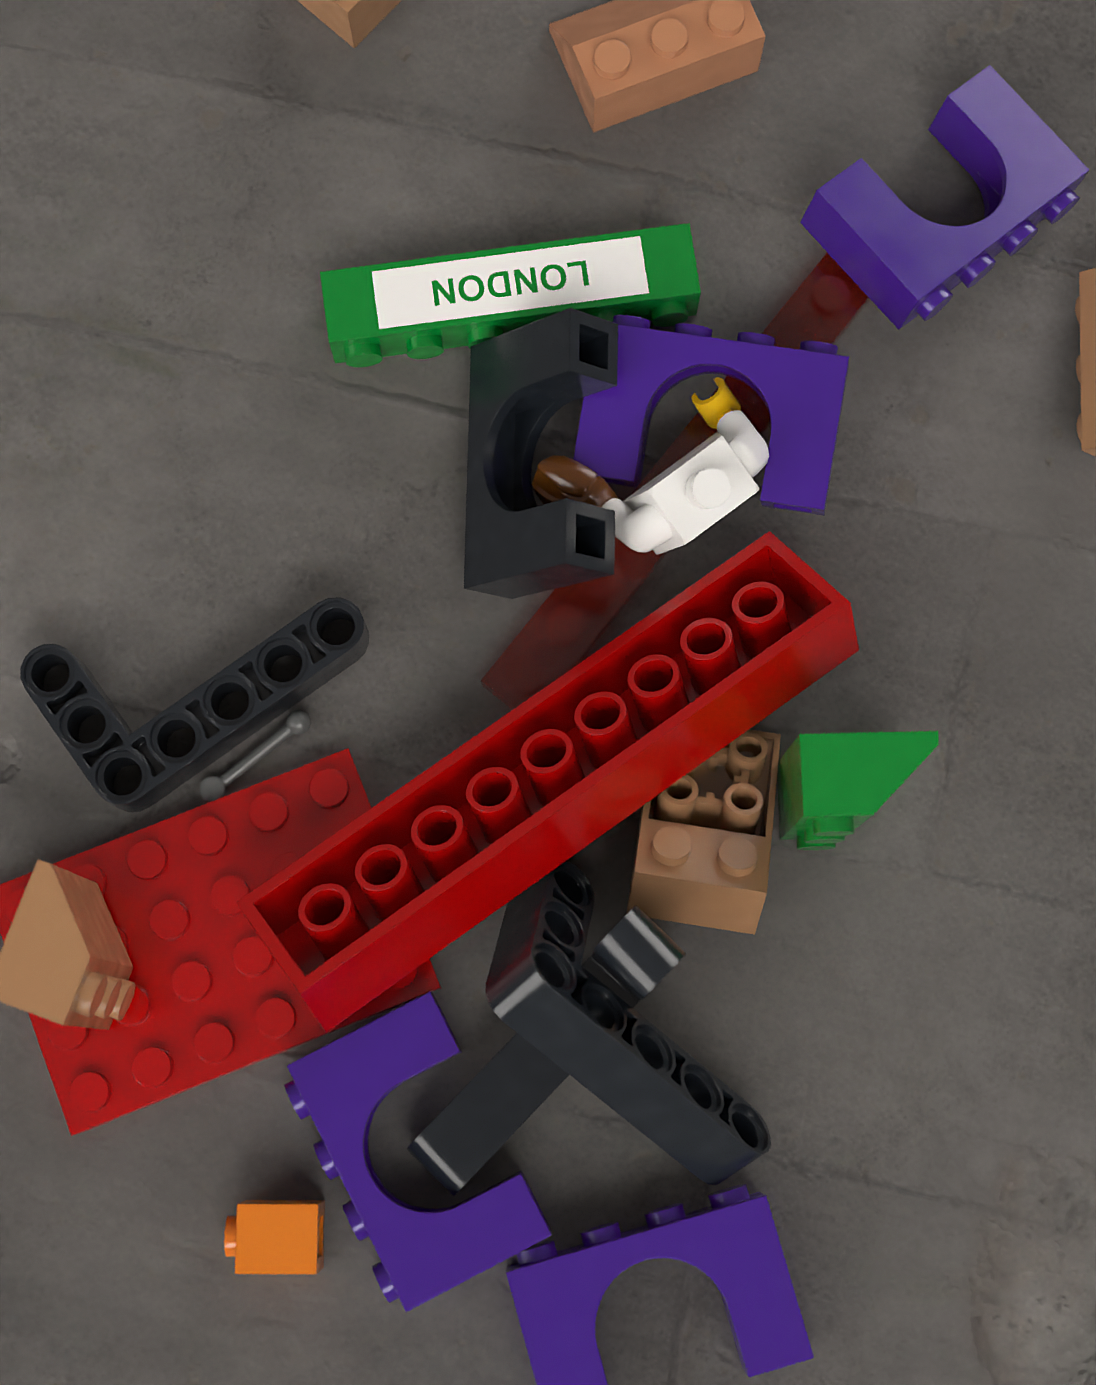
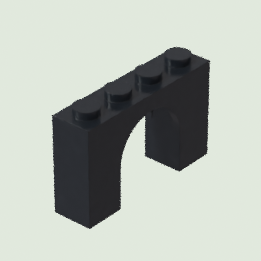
[464,308,618,599]

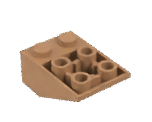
[626,729,781,935]

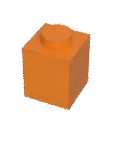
[224,1200,325,1274]

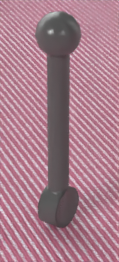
[200,710,311,802]

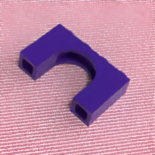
[800,65,1089,330]
[573,315,849,516]
[284,992,552,1312]
[506,1184,814,1385]

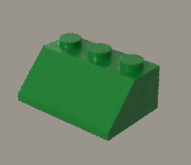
[777,731,939,850]

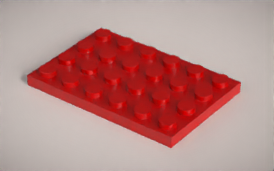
[0,748,442,1136]

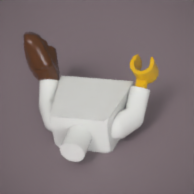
[532,377,769,555]

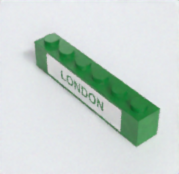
[320,223,701,367]

